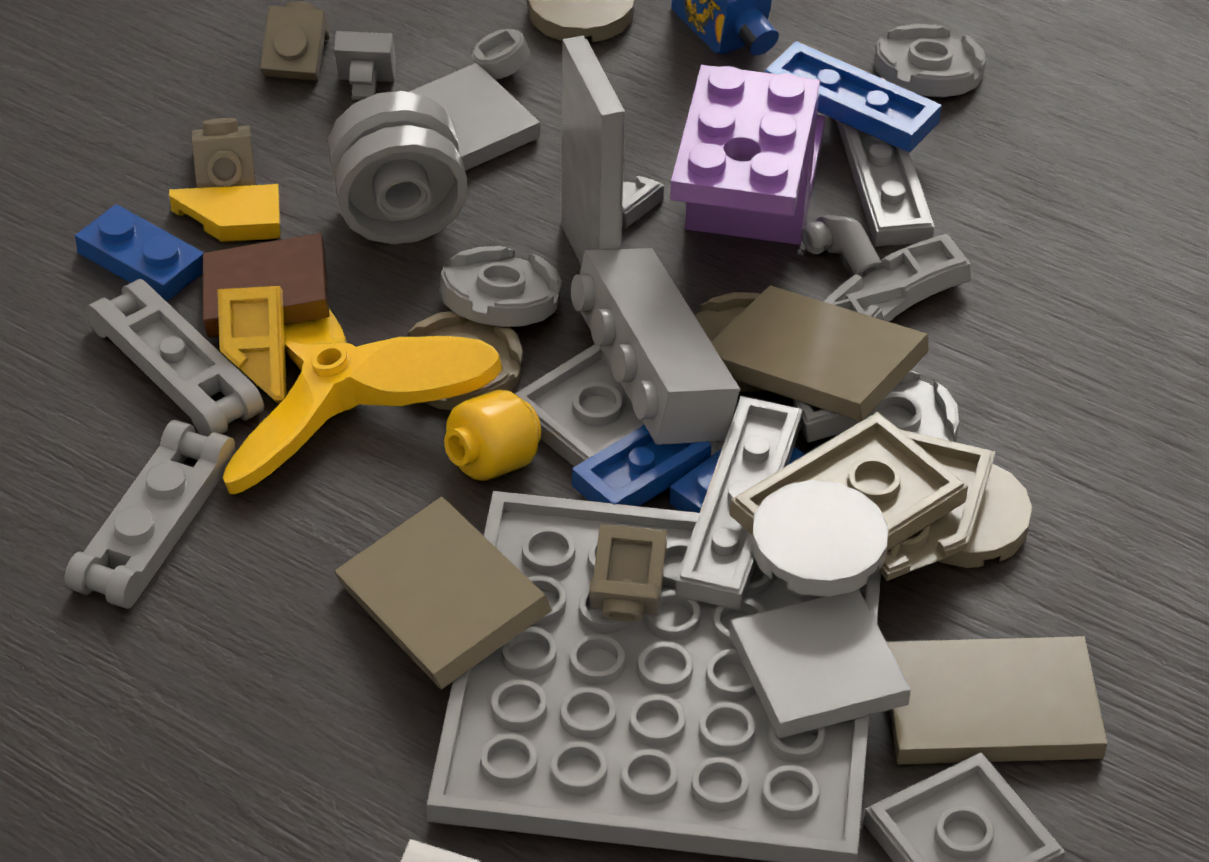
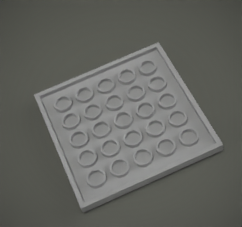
[427,491,881,862]

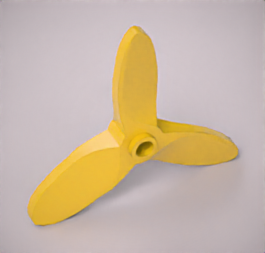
[223,309,502,495]

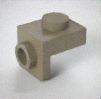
[260,1,331,81]
[192,118,255,188]
[589,523,668,622]

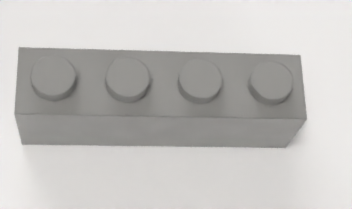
[571,248,740,445]

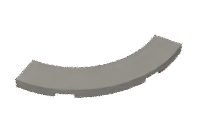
[793,234,971,443]

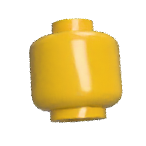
[444,390,541,481]

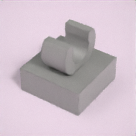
[334,31,396,100]

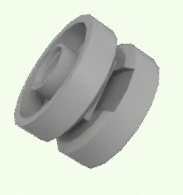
[328,91,467,245]

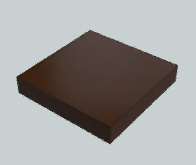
[203,233,330,338]

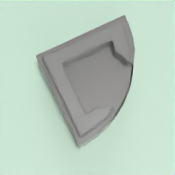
[622,176,664,229]

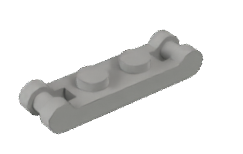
[86,279,264,437]
[64,420,235,609]

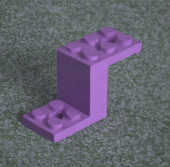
[670,64,826,245]

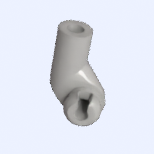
[801,215,883,277]

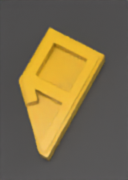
[169,184,281,242]
[218,286,287,404]

